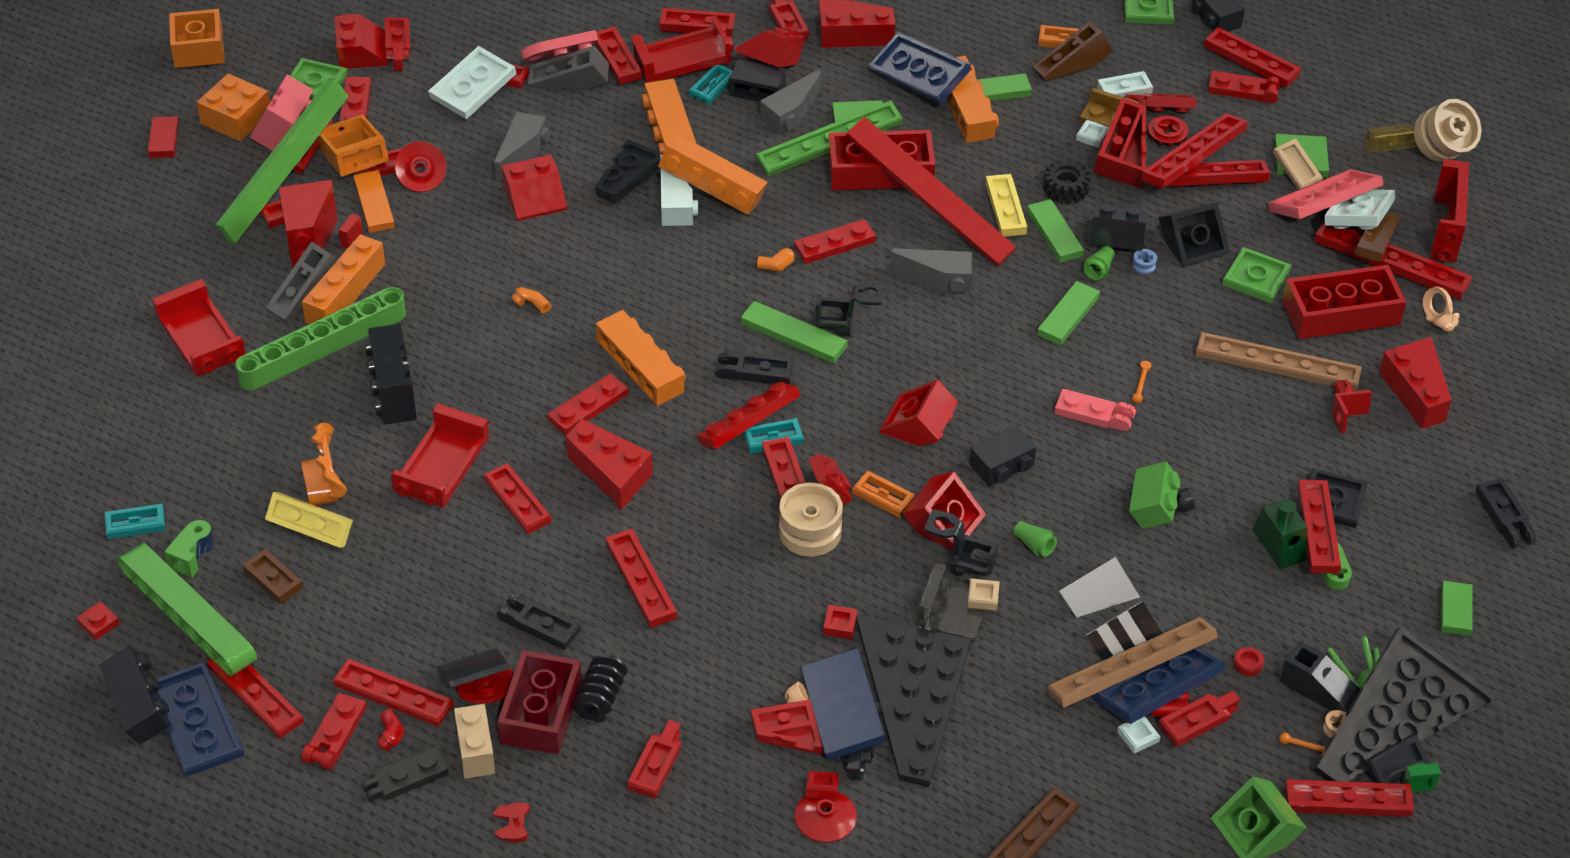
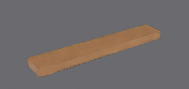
[1195,332,1362,391]
[1047,617,1217,708]

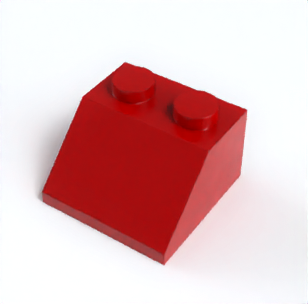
[334,14,389,69]
[735,26,805,67]
[502,155,567,221]
[879,379,958,446]
[903,471,986,551]

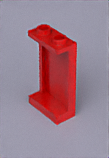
[631,15,734,83]
[1430,159,1469,263]
[152,279,246,377]
[391,404,489,508]

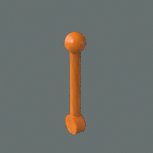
[1132,361,1151,403]
[1279,733,1326,753]

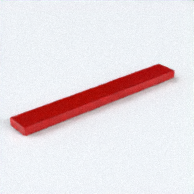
[846,117,1016,267]

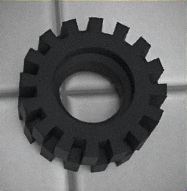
[1043,159,1091,204]

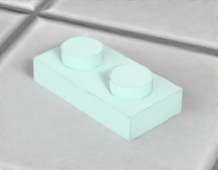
[1097,71,1153,98]

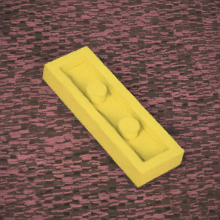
[985,174,1027,237]
[265,492,353,548]

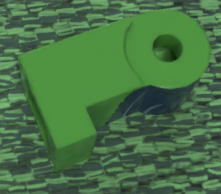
[164,520,213,578]

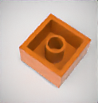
[169,9,225,68]
[197,74,270,141]

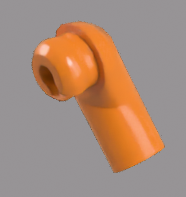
[757,248,795,272]
[511,287,551,314]

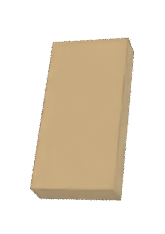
[1273,138,1323,190]

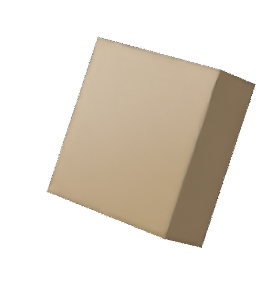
[967,578,1000,611]

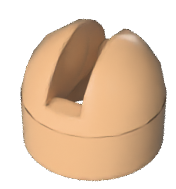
[785,682,811,703]

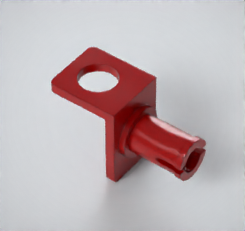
[1332,379,1372,433]

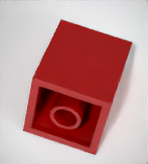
[279,180,338,268]

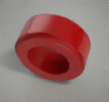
[1233,647,1264,676]

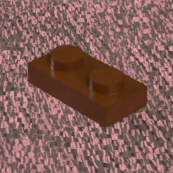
[242,549,303,604]

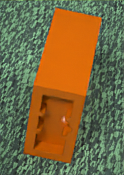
[317,114,389,177]

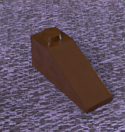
[1032,21,1113,81]

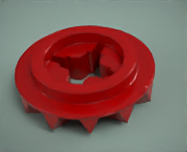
[1148,116,1188,147]

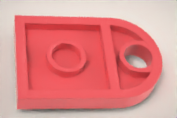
[521,30,598,63]

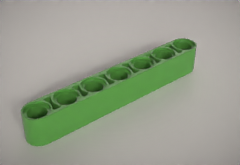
[236,287,406,390]
[118,543,257,677]

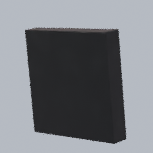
[1300,468,1368,528]

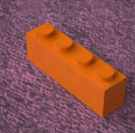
[946,56,999,143]
[641,79,696,154]
[658,134,768,215]
[302,234,385,324]
[596,310,686,406]

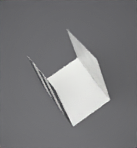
[1060,557,1163,661]

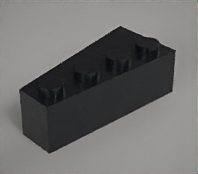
[364,323,417,425]

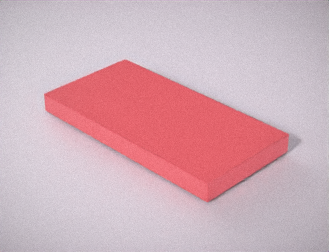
[1268,169,1383,219]

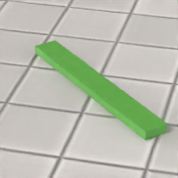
[216,78,348,244]

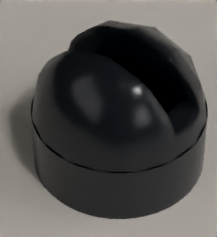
[1175,488,1195,512]

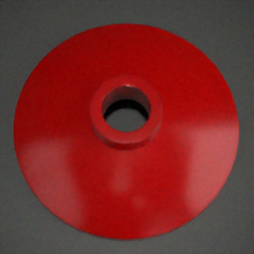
[395,141,446,192]
[456,667,514,704]
[795,792,857,843]

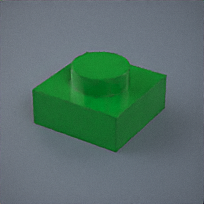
[1402,763,1441,792]

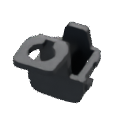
[815,282,884,336]
[925,510,998,576]

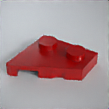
[809,454,853,505]
[751,700,824,754]

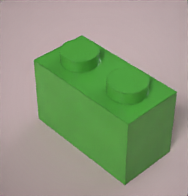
[1129,461,1180,529]

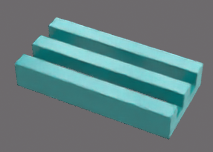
[688,65,733,105]
[743,418,804,454]
[105,504,166,539]

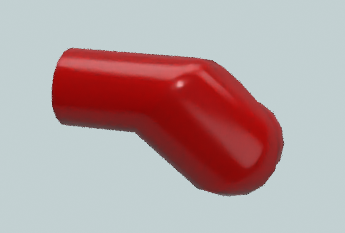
[1149,692,1189,717]
[377,709,405,751]

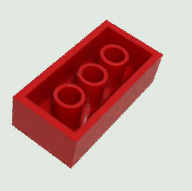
[828,130,935,190]
[1282,265,1406,339]

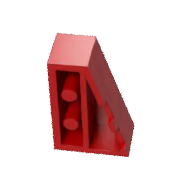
[818,0,895,48]
[1094,98,1147,188]
[1379,337,1451,429]
[566,419,653,510]

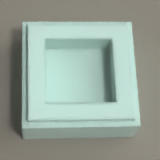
[1076,120,1109,148]
[1117,716,1160,753]

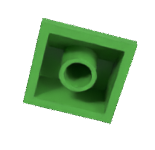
[1211,776,1307,858]

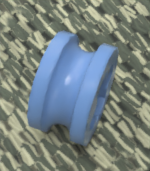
[1132,249,1157,274]

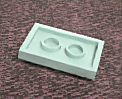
[428,46,516,119]
[1325,190,1395,230]

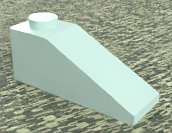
[661,155,698,226]

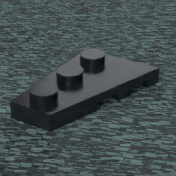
[595,139,663,203]

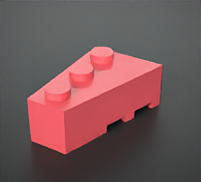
[250,75,313,151]

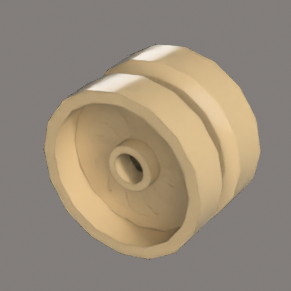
[1414,99,1482,162]
[779,482,843,557]

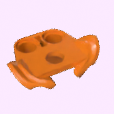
[301,423,347,506]

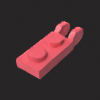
[1054,389,1136,431]

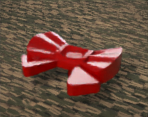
[493,803,530,843]

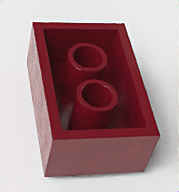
[497,650,582,755]

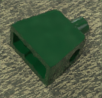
[1253,499,1308,569]

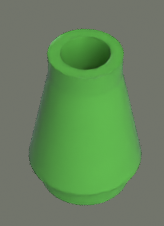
[1084,246,1115,280]
[1013,521,1057,557]

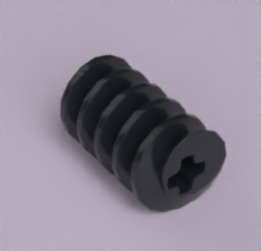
[573,655,628,722]

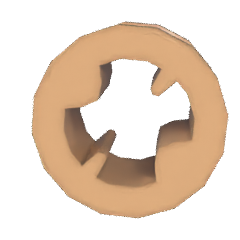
[1323,710,1346,738]

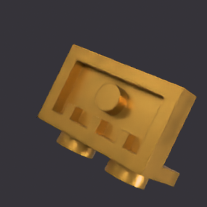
[1079,88,1138,127]

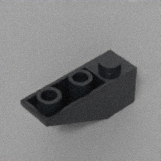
[1280,641,1360,713]

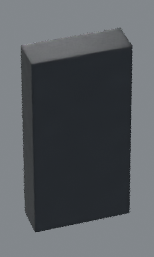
[1364,734,1429,783]

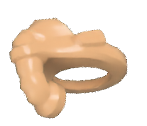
[1423,287,1460,332]

